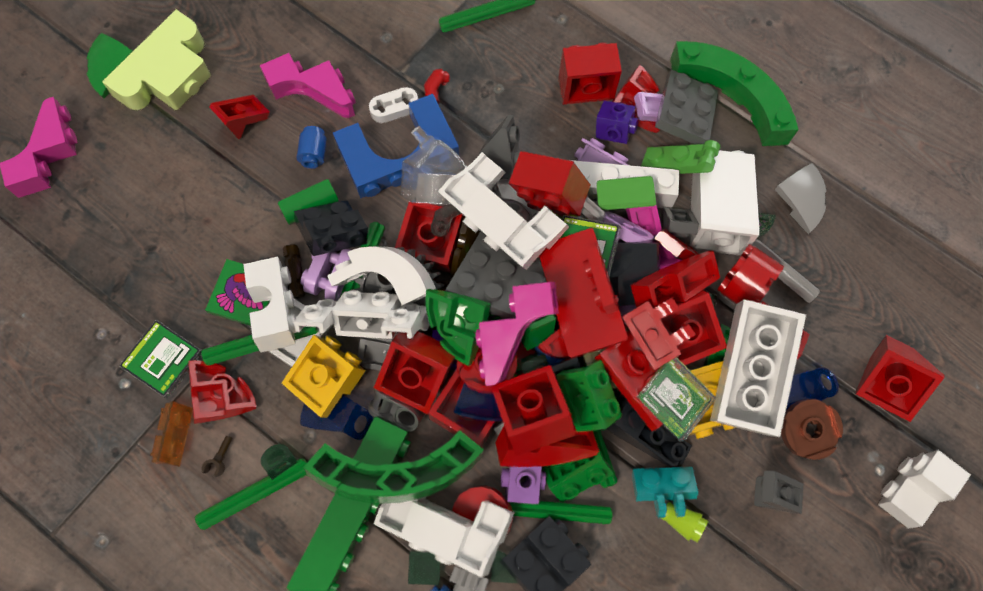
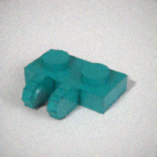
[632,467,698,518]

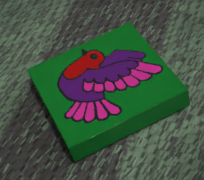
[205,259,270,326]

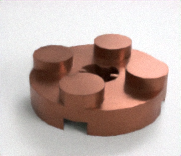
[781,399,843,460]

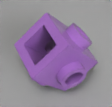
[501,466,546,504]

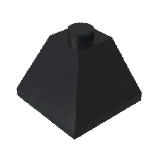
[608,242,660,306]

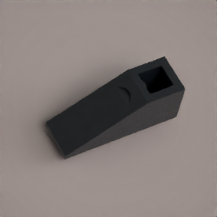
[606,397,692,468]

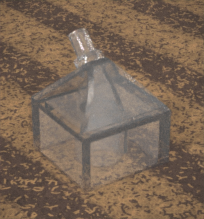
[401,126,467,204]

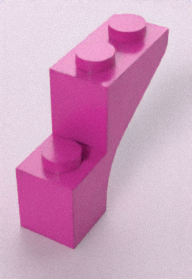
[260,53,356,118]
[0,97,77,198]
[476,282,559,386]

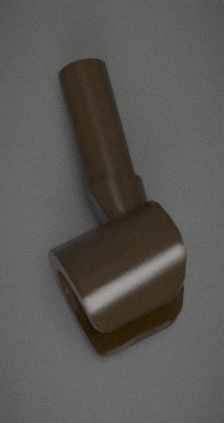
[202,436,233,477]

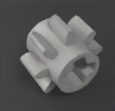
[449,566,489,591]

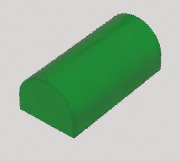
[278,179,339,225]

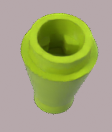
[661,502,709,543]

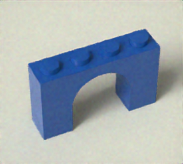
[333,94,459,199]

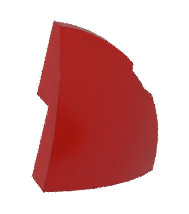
[612,65,660,133]
[188,360,257,424]

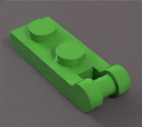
[641,140,720,174]

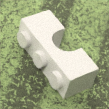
[243,257,297,352]

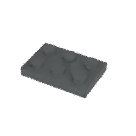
[655,69,718,145]

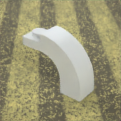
[327,246,437,305]

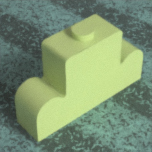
[102,10,211,110]

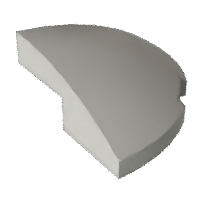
[775,163,827,234]

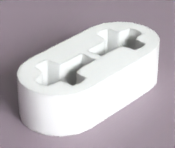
[369,87,418,123]

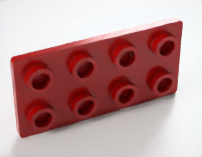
[539,228,628,358]

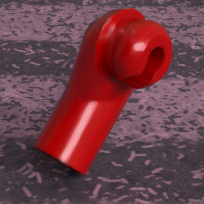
[424,69,450,105]

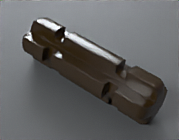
[283,244,305,299]

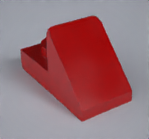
[209,94,270,139]

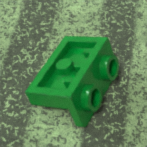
[556,360,622,432]
[541,439,614,502]

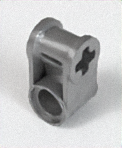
[368,389,426,432]

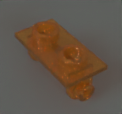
[150,401,193,467]

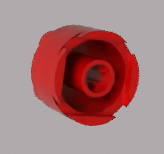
[717,244,784,304]

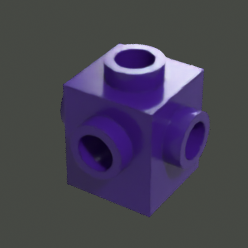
[596,100,638,144]

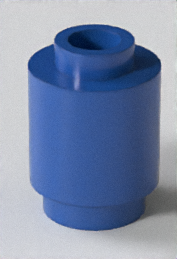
[296,126,327,169]

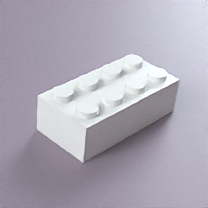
[710,300,806,437]

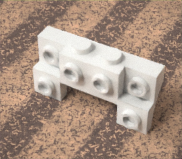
[438,152,569,270]
[294,290,430,339]
[374,497,514,577]

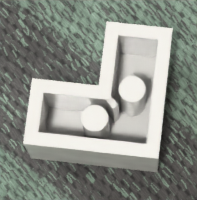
[878,450,970,528]

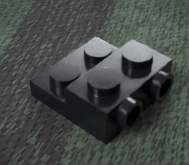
[294,200,368,256]
[500,516,592,591]

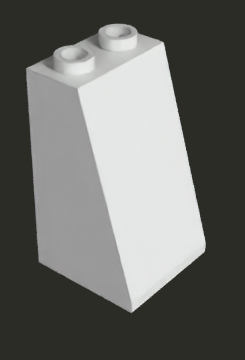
[690,150,759,255]

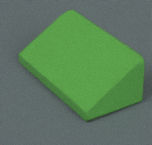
[596,176,656,210]

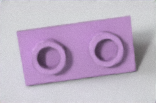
[575,138,628,165]

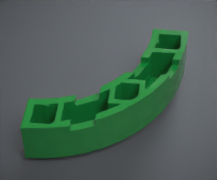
[670,41,799,146]
[303,430,484,504]

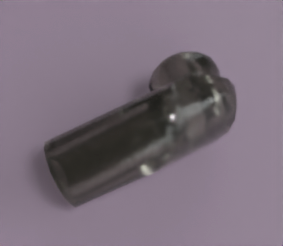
[431,203,462,237]

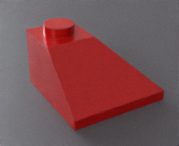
[856,335,945,422]

